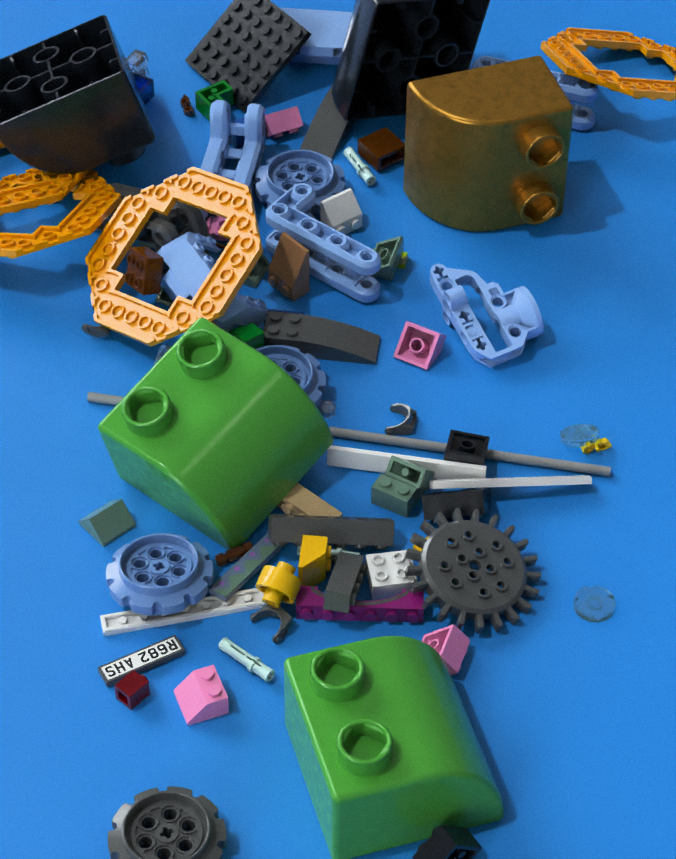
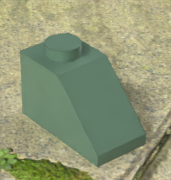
[385,455,435,490]

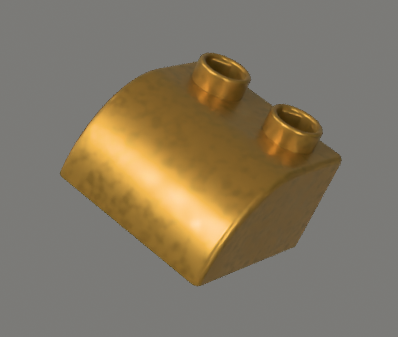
[403,56,574,232]

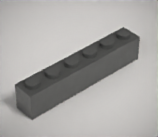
[268,514,395,549]

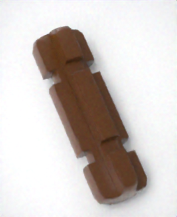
[215,541,253,566]

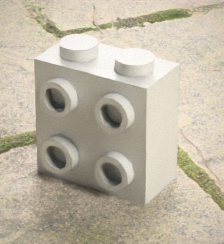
[365,550,417,600]

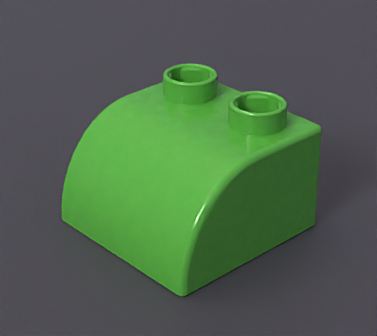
[98,318,334,550]
[284,636,504,859]

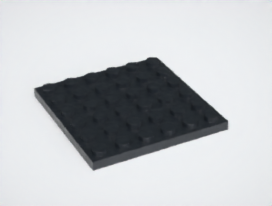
[185,0,312,113]

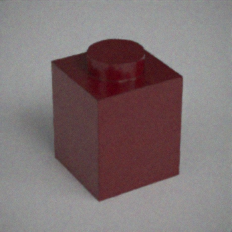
[114,670,150,710]

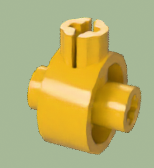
[255,561,302,608]

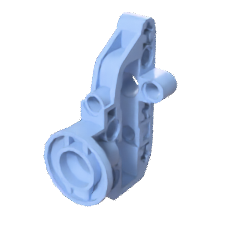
[430,264,544,368]

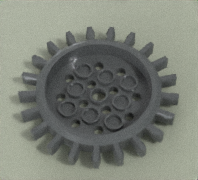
[404,508,541,634]

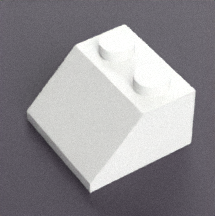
[320,188,362,235]

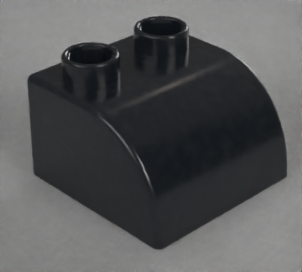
[332,0,490,121]
[0,15,155,174]

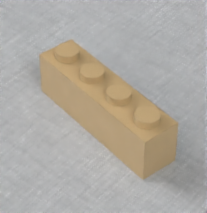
[277,483,343,517]

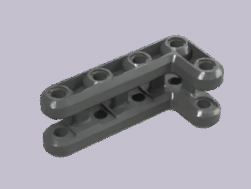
[96,183,213,255]

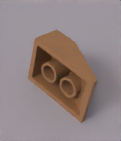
[268,232,309,302]

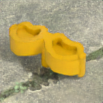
[580,438,612,454]

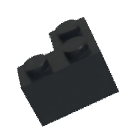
[412,825,482,859]

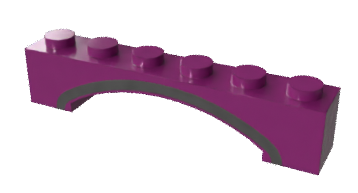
[296,586,424,623]

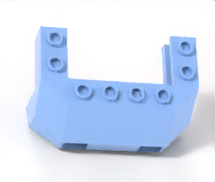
[280,8,352,65]
[157,231,268,332]

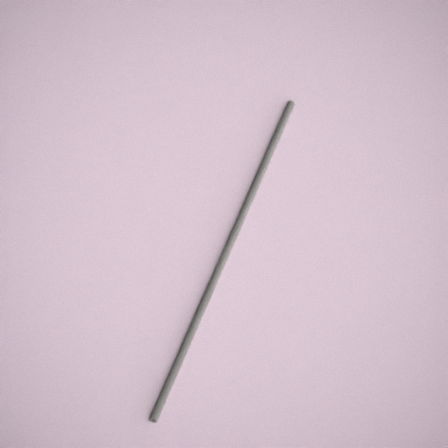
[87,392,611,477]

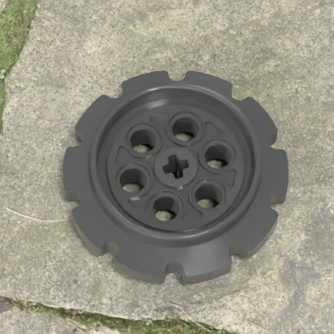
[108,786,227,859]

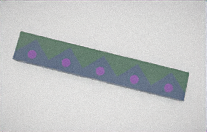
[209,533,288,602]

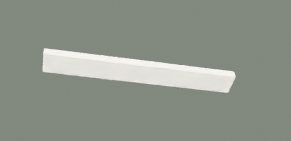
[327,445,487,480]
[429,475,592,489]
[100,588,267,636]

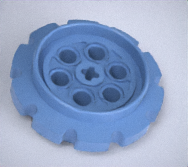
[255,149,345,216]
[255,345,326,407]
[106,533,214,615]

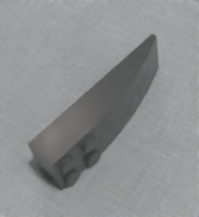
[300,81,364,159]
[263,311,380,365]

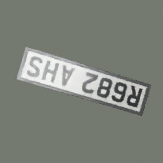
[97,635,185,687]

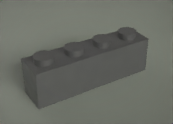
[323,552,367,613]

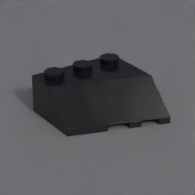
[422,487,491,523]

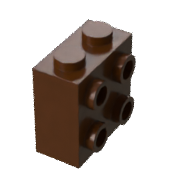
[358,127,405,171]
[125,246,164,295]

